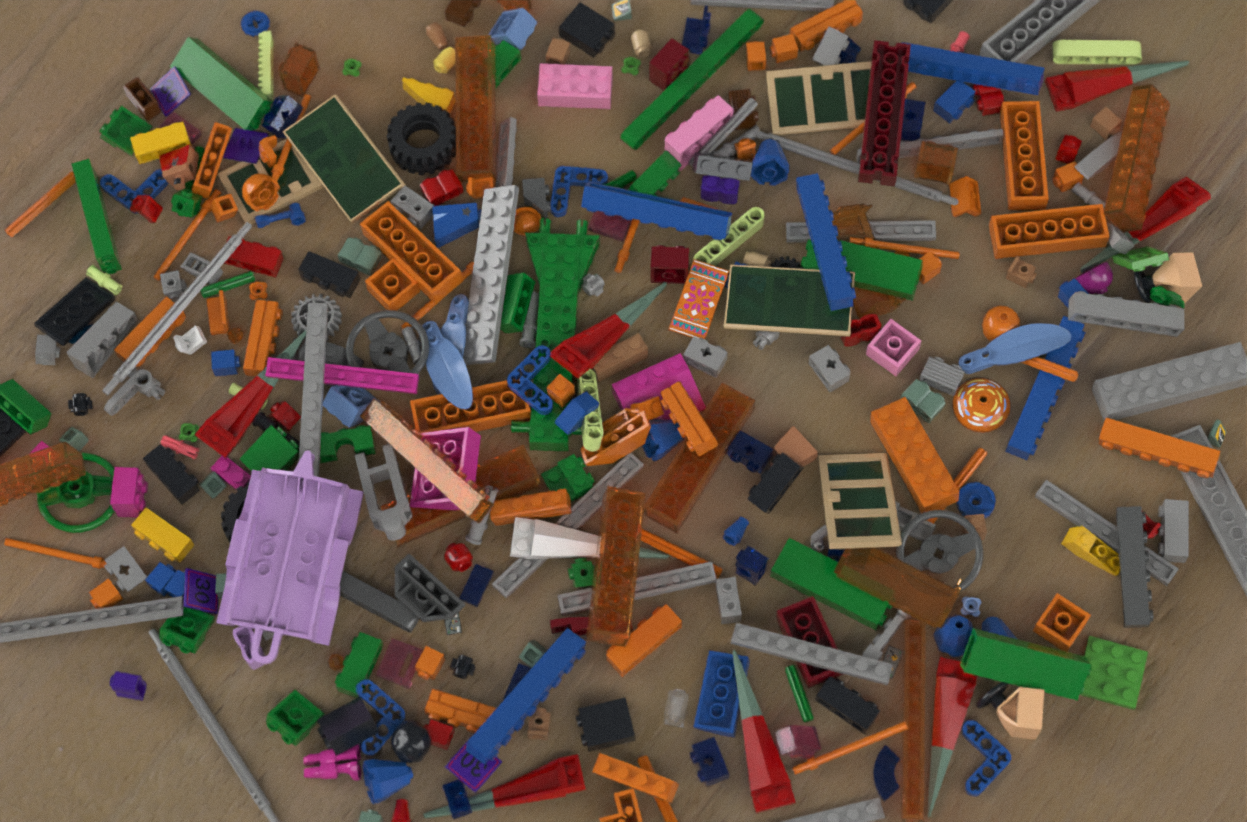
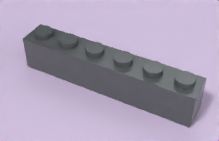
[1116,506,1153,628]

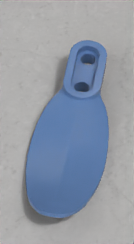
[432,294,469,395]
[422,321,473,410]
[959,323,1071,374]

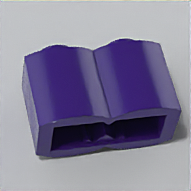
[701,175,740,205]
[110,671,147,701]

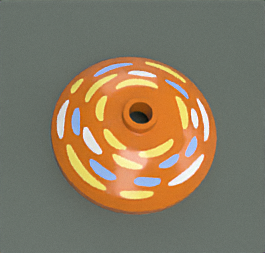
[952,378,1011,433]

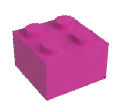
[110,467,148,518]

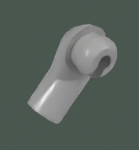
[811,525,827,552]

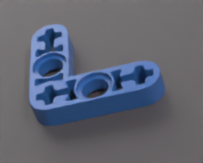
[550,166,608,217]
[100,169,169,213]
[507,345,553,415]
[356,680,405,755]
[961,720,1011,797]

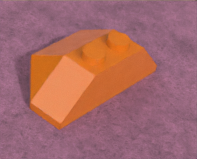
[580,408,651,466]

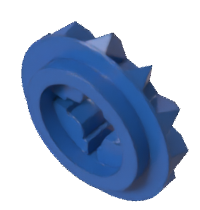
[241,11,270,37]

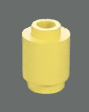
[433,47,459,74]

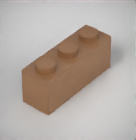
[592,333,648,383]

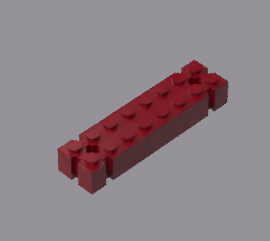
[858,40,911,187]

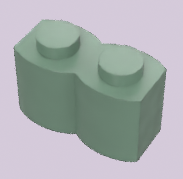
[338,237,382,276]
[900,379,946,424]

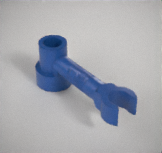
[255,203,306,228]

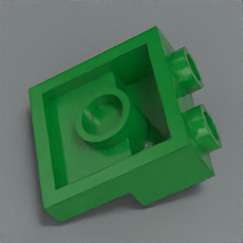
[99,105,152,156]
[541,454,595,502]
[160,607,215,654]
[266,690,325,747]

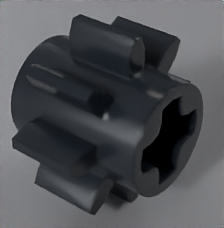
[68,393,93,416]
[450,655,476,679]

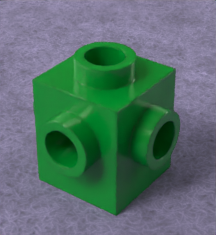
[171,189,202,218]
[568,558,597,587]

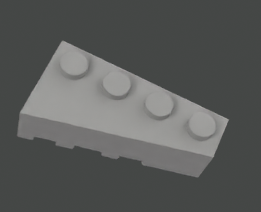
[66,302,138,378]

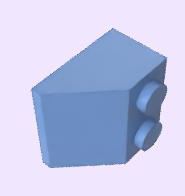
[486,8,537,50]
[323,385,380,428]

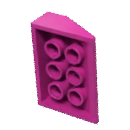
[612,353,706,420]
[410,427,481,510]

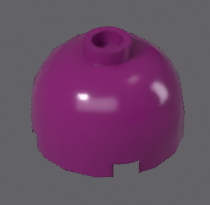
[1075,262,1113,294]

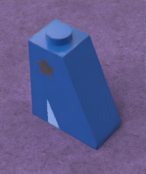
[432,203,481,248]

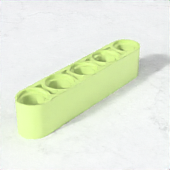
[1052,40,1142,65]
[693,207,764,266]
[576,369,603,452]

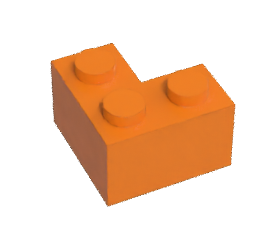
[599,788,643,822]

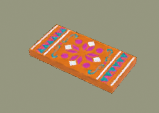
[668,259,730,340]

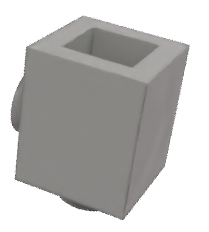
[160,270,187,302]
[35,335,60,365]

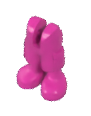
[303,744,362,781]

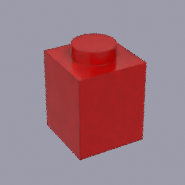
[424,719,455,751]

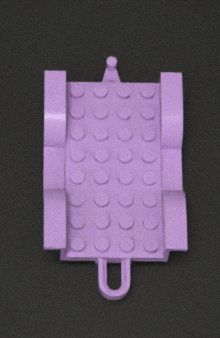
[216,450,364,665]

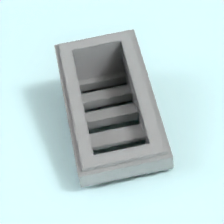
[1107,222,1134,255]
[180,252,223,285]

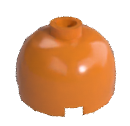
[242,174,280,211]
[982,305,1020,341]

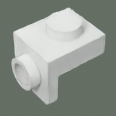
[173,325,207,355]

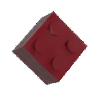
[649,38,689,91]
[650,245,689,284]

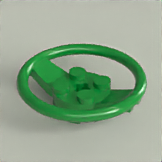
[37,453,115,533]

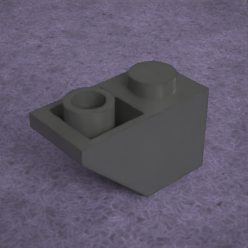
[522,178,551,219]

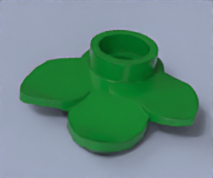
[1150,286,1185,309]

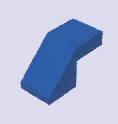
[555,392,599,435]

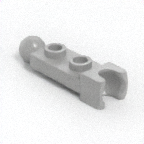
[862,604,913,661]

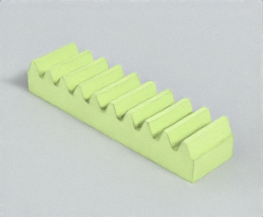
[258,31,274,103]

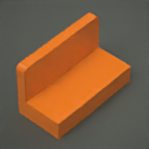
[949,176,981,217]
[207,290,230,335]

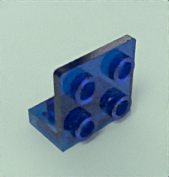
[682,5,711,55]

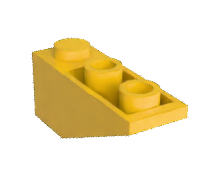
[402,77,455,114]
[1061,526,1120,576]

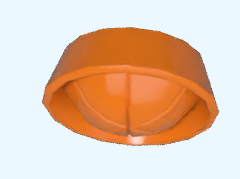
[513,206,541,237]

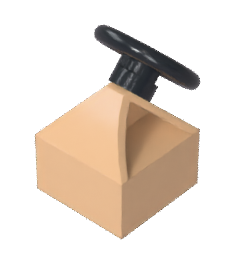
[1134,252,1202,303]
[977,682,1044,740]

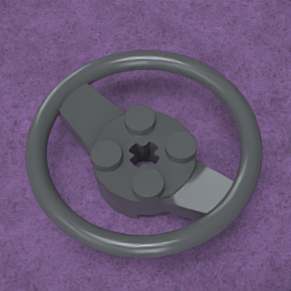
[346,310,429,374]
[896,510,984,597]

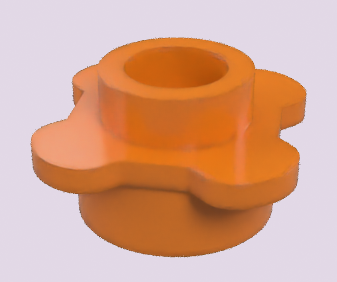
[249,282,268,300]

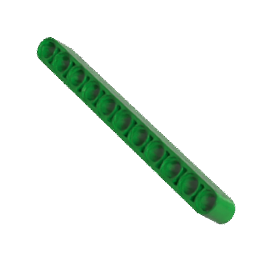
[620,8,764,150]

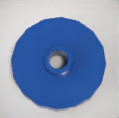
[956,482,996,518]

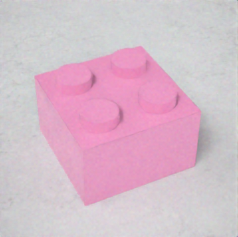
[866,319,921,376]

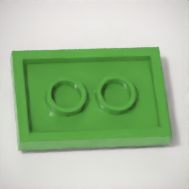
[1112,246,1169,272]

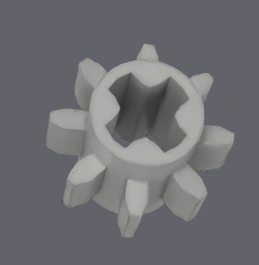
[581,273,605,296]

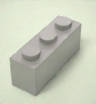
[1158,499,1189,563]

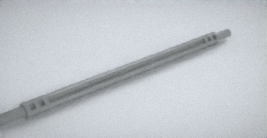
[754,131,958,205]
[102,222,252,396]
[149,628,280,822]

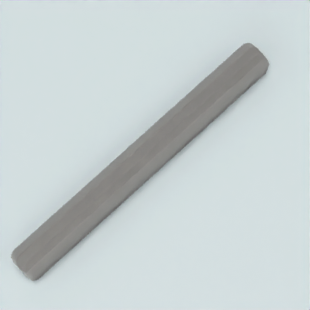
[689,98,758,167]

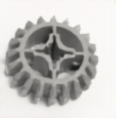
[291,293,342,341]

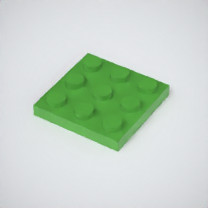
[1080,636,1148,710]

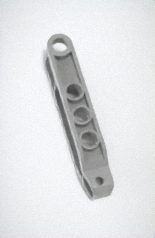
[355,443,412,541]

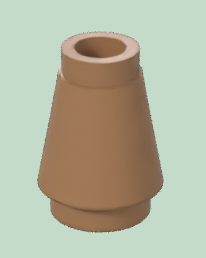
[425,22,448,50]

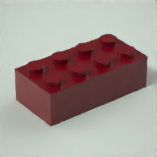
[776,596,843,689]

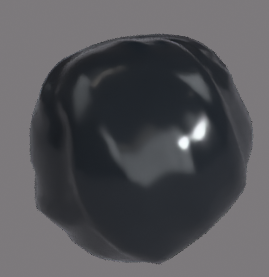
[391,720,431,763]

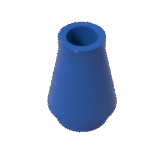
[723,517,749,546]

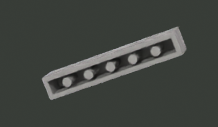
[1068,291,1184,337]

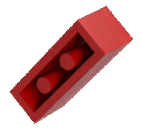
[224,237,284,278]

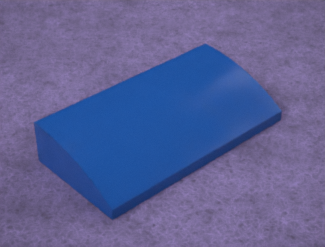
[694,650,750,738]

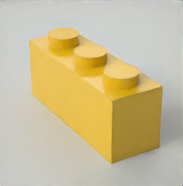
[130,122,192,165]
[131,508,195,563]

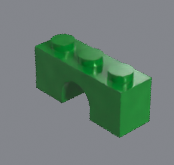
[319,425,376,464]

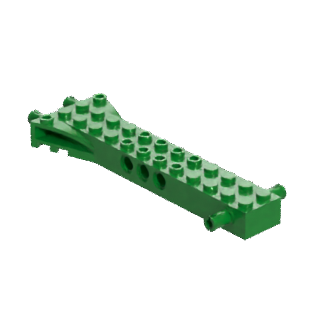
[511,218,600,452]

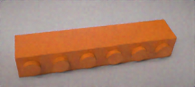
[1099,418,1220,478]

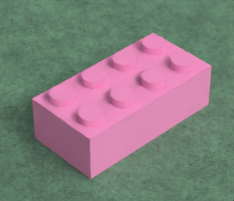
[537,64,613,109]
[665,95,734,171]

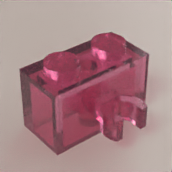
[775,725,822,759]

